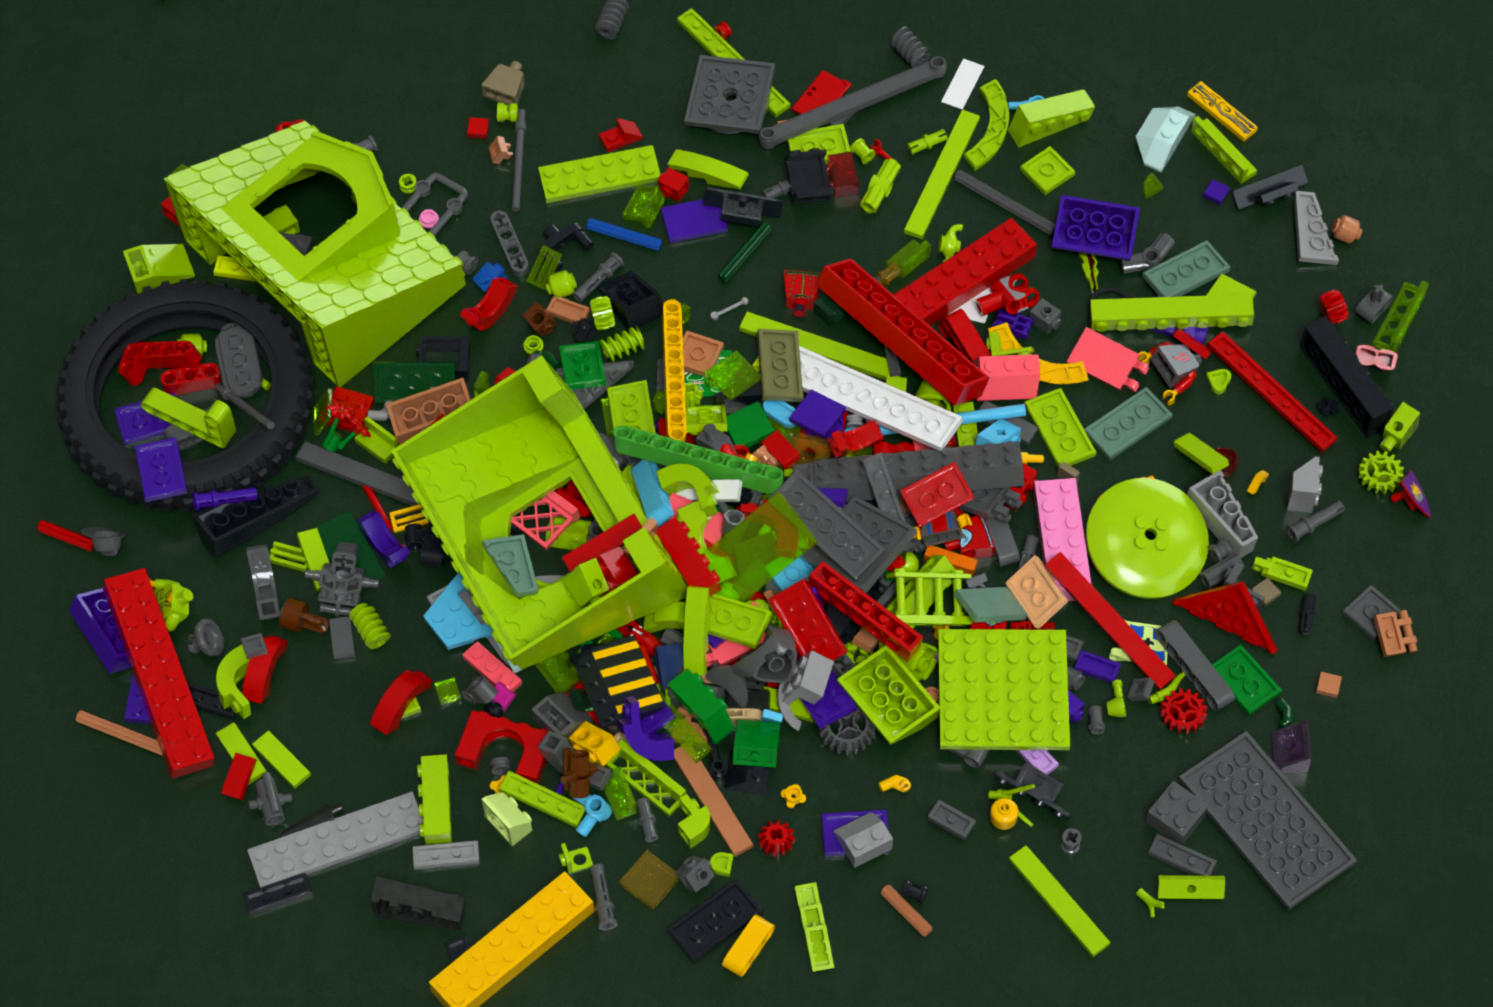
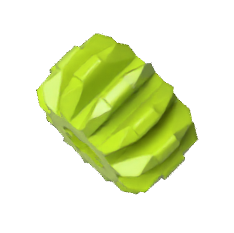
[590,296,615,330]

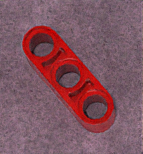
[160,363,222,395]

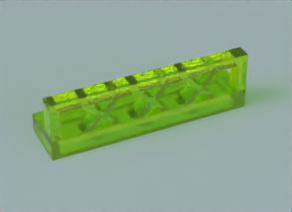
[1373,280,1430,353]

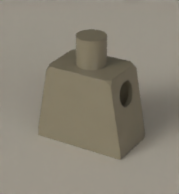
[482,61,525,105]

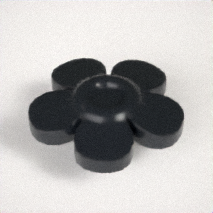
[1316,397,1339,416]

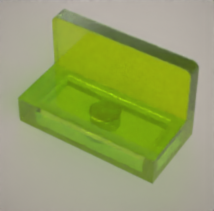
[886,239,931,278]

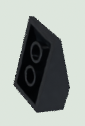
[598,270,663,329]

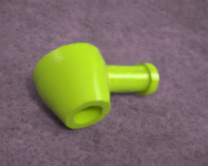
[1107,680,1126,717]

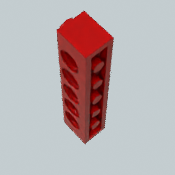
[808,561,923,662]

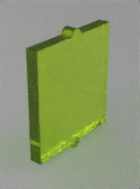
[314,389,332,435]

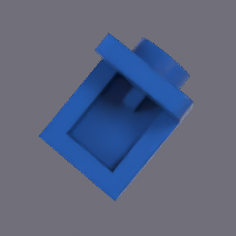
[472,261,508,293]

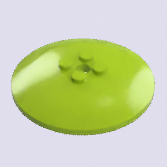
[1086,478,1209,599]

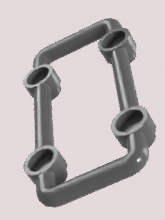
[401,173,468,236]

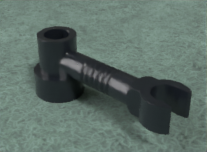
[702,728,727,781]

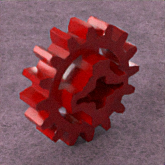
[1160,688,1207,734]

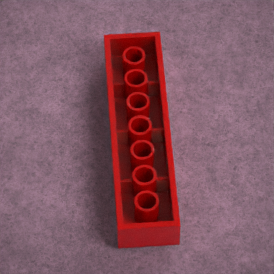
[894,218,1037,326]

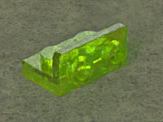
[622,185,665,228]
[535,651,581,693]
[604,766,637,820]

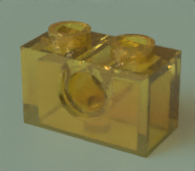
[790,431,833,468]

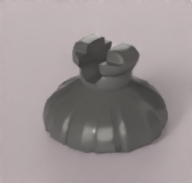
[188,618,224,656]

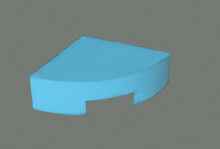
[761,709,783,723]

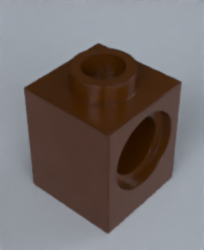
[522,302,558,337]

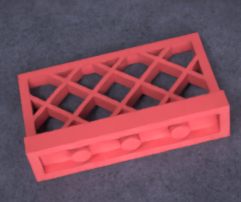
[512,491,580,550]

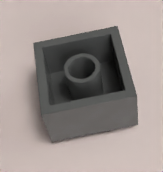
[1146,781,1209,845]

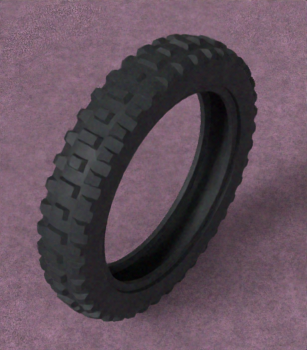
[56,279,314,512]

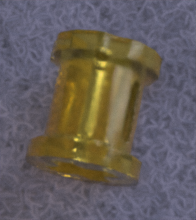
[876,262,903,287]

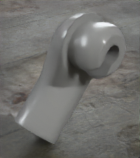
[368,400,393,421]

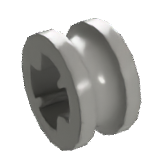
[846,414,864,428]

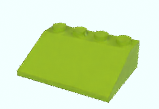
[837,645,941,745]

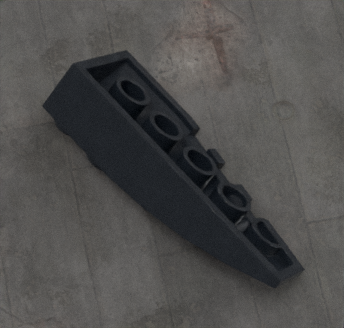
[192,476,320,557]

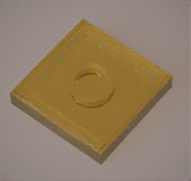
[619,850,679,910]

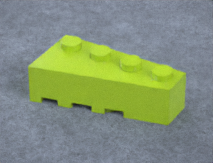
[1008,89,1095,148]

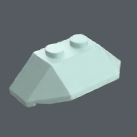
[1135,106,1195,172]

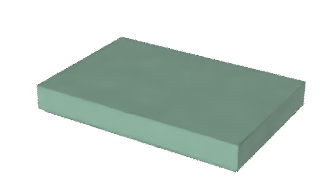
[954,587,1028,623]

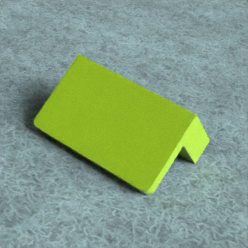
[355,417,398,464]

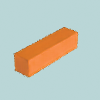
[924,546,978,576]

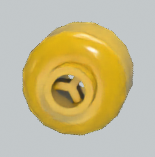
[990,798,1019,830]

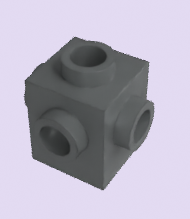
[675,855,715,892]

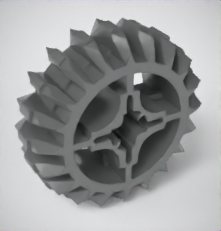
[818,702,876,756]

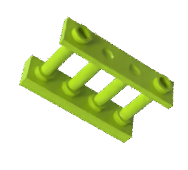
[886,568,973,626]

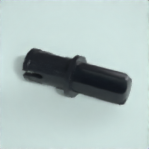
[1299,594,1316,635]

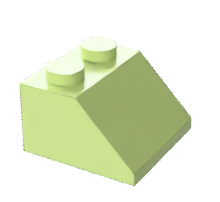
[482,792,532,846]

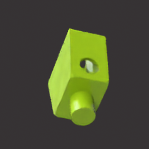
[563,558,609,607]

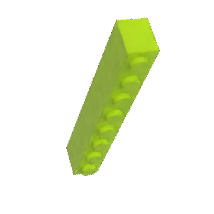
[1090,294,1254,332]

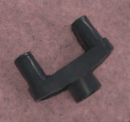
[537,223,595,272]

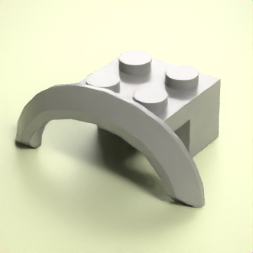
[777,650,834,731]

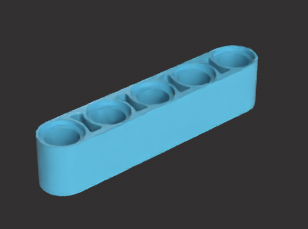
[631,459,674,528]

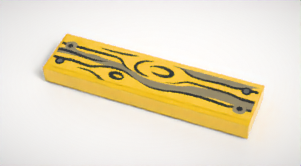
[1187,81,1258,142]

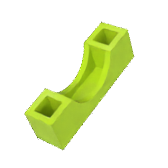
[677,500,737,584]

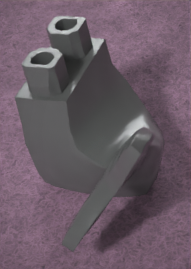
[706,625,797,708]

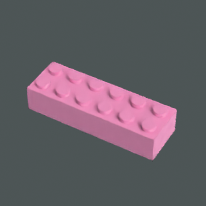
[1033,478,1091,601]

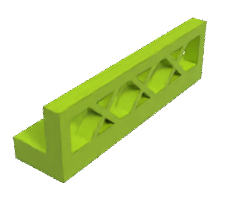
[1191,116,1257,184]
[606,739,686,817]

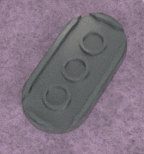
[215,322,263,399]

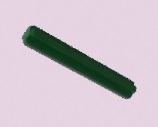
[718,222,771,282]

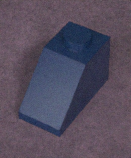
[653,643,684,691]

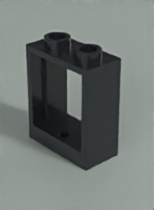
[416,336,470,381]

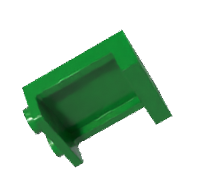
[733,720,781,768]

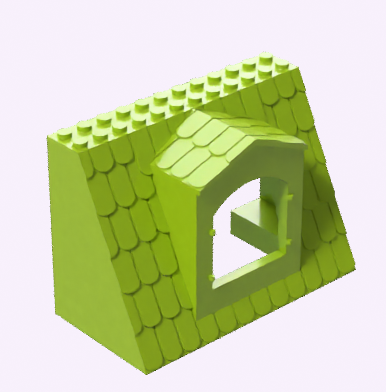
[164,121,466,387]
[391,355,689,669]

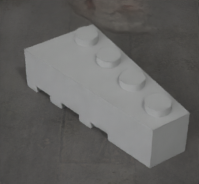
[1187,470,1258,558]

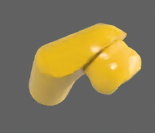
[878,775,911,792]

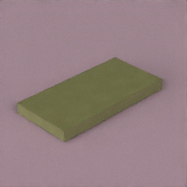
[757,329,804,402]

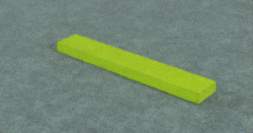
[1009,845,1110,957]

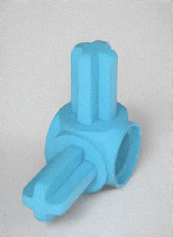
[573,794,612,837]

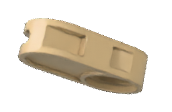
[726,708,762,727]

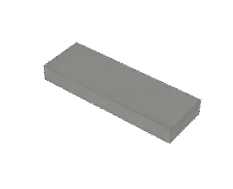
[413,840,480,870]

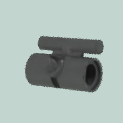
[248,772,292,825]

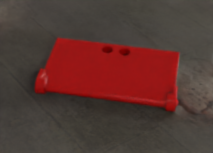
[791,70,852,115]

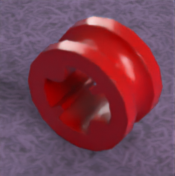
[714,21,732,40]

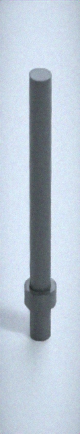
[512,109,527,212]
[214,383,275,429]

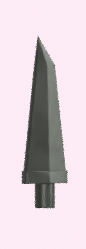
[277,804,343,839]

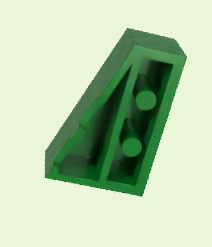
[668,668,735,745]

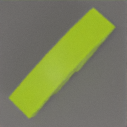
[667,149,749,189]
[683,586,711,676]
[794,882,834,972]

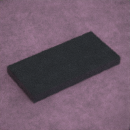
[667,878,763,964]

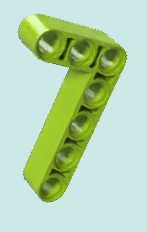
[140,388,236,448]

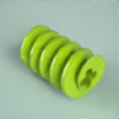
[599,326,644,362]
[349,603,391,649]

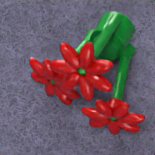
[322,399,371,452]

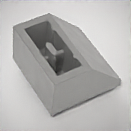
[1287,456,1323,513]

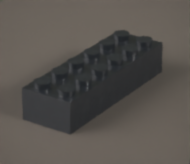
[1300,316,1394,439]

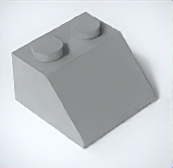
[833,812,893,868]

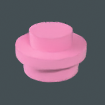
[419,209,439,229]

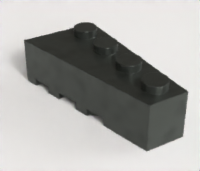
[371,876,466,930]

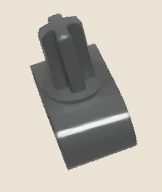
[1355,284,1394,324]

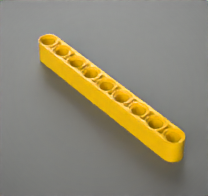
[662,299,687,442]

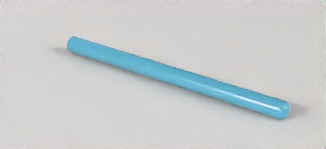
[844,404,1026,435]

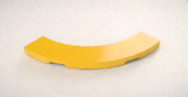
[988,322,1089,385]

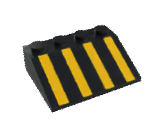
[571,635,666,735]

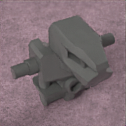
[305,542,379,617]

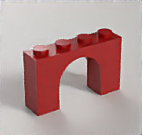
[455,710,549,784]

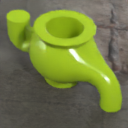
[938,224,963,263]

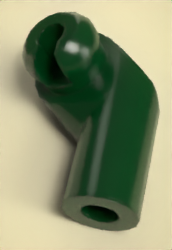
[533,350,562,371]
[1275,698,1295,729]

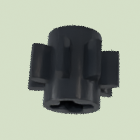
[570,318,597,343]

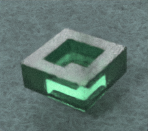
[569,688,594,713]

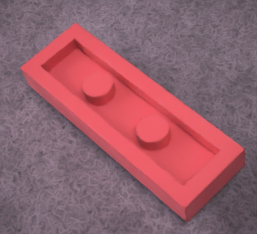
[462,641,522,692]

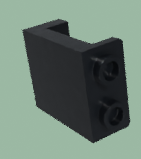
[784,148,835,204]

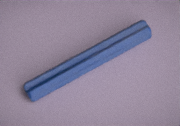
[587,218,662,250]

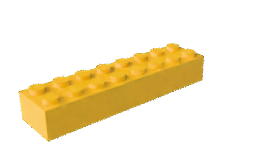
[429,871,595,1007]

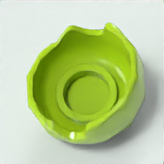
[894,552,919,583]

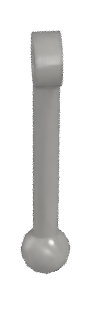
[710,297,748,320]

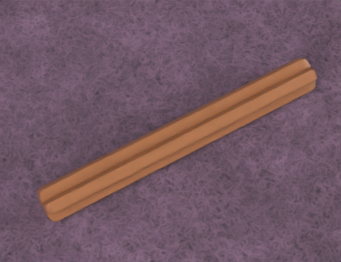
[76,710,163,756]

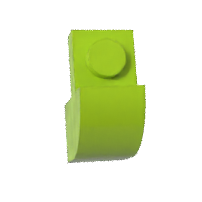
[678,793,710,848]

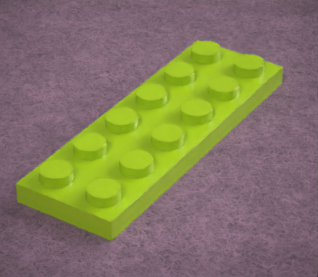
[538,145,661,203]

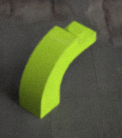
[656,464,719,517]
[643,602,686,633]
[216,645,251,719]

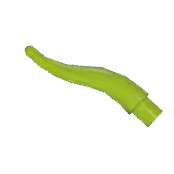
[1148,672,1185,705]

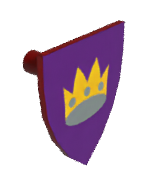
[1391,470,1431,518]

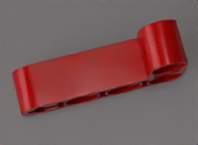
[938,308,992,363]
[118,341,202,386]

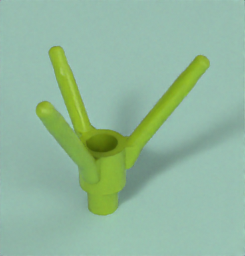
[989,784,1035,827]

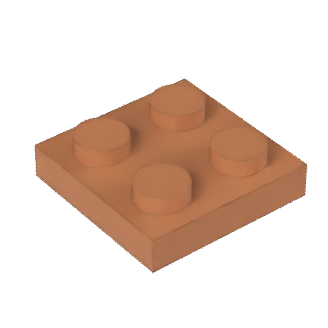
[683,331,724,378]

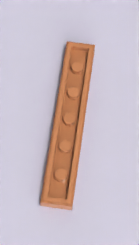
[674,742,753,857]

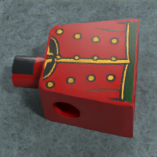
[784,270,821,317]

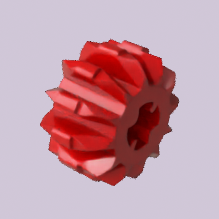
[1319,290,1349,324]
[758,819,795,858]

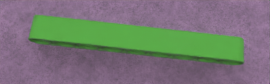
[613,426,784,495]

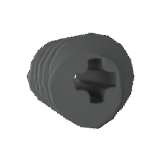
[595,0,629,40]
[891,26,931,68]

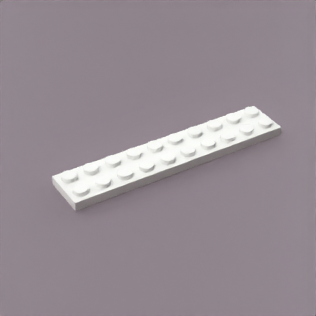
[799,346,963,452]

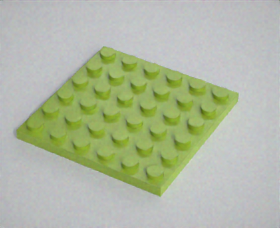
[938,629,1070,750]

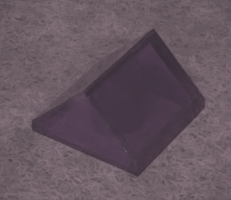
[1271,719,1312,773]

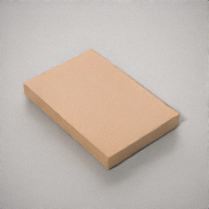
[1005,555,1068,629]

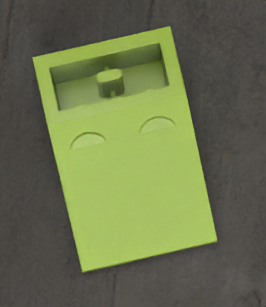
[123,244,195,294]

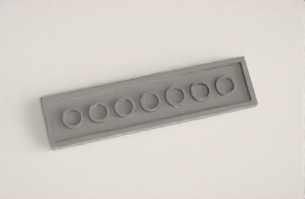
[247,792,424,888]

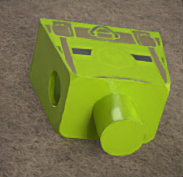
[1379,402,1420,453]

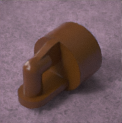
[279,598,329,633]

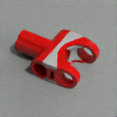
[975,274,1040,316]

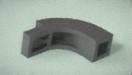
[246,544,280,620]
[538,730,613,791]

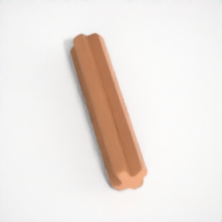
[881,885,932,937]

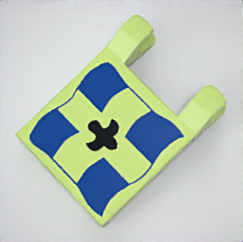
[1109,620,1168,665]

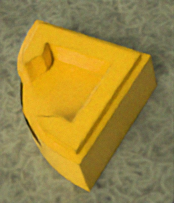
[1247,470,1269,495]

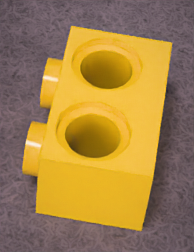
[568,721,620,767]

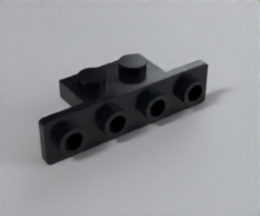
[1232,165,1308,209]
[703,187,783,227]
[994,763,1071,819]

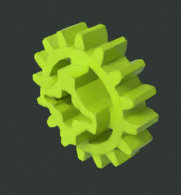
[1358,451,1404,494]

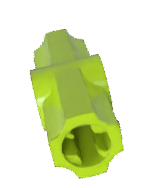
[860,158,901,214]

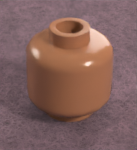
[1331,215,1362,244]

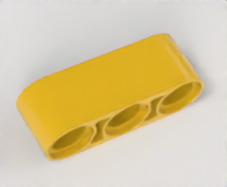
[722,914,775,977]

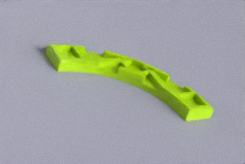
[964,79,1009,171]

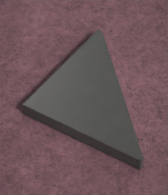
[556,360,634,409]

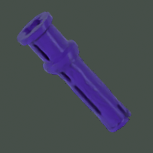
[192,487,257,511]

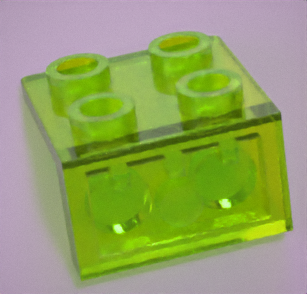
[705,350,761,400]

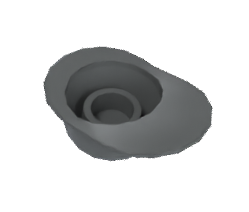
[81,527,126,556]

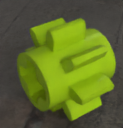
[685,383,703,408]

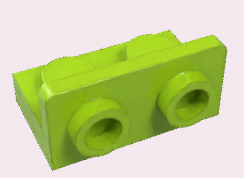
[546,516,592,550]

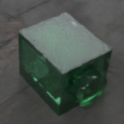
[813,293,845,327]

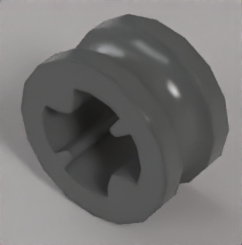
[490,757,510,775]

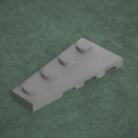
[1293,191,1339,265]

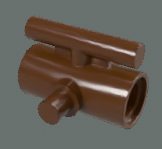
[560,748,598,798]

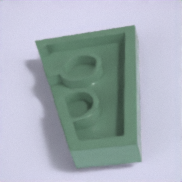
[482,534,539,597]

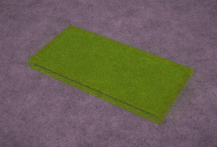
[701,492,819,602]

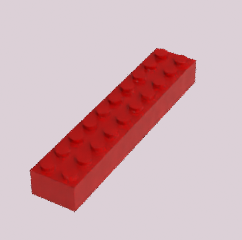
[817,258,990,406]
[103,568,214,779]

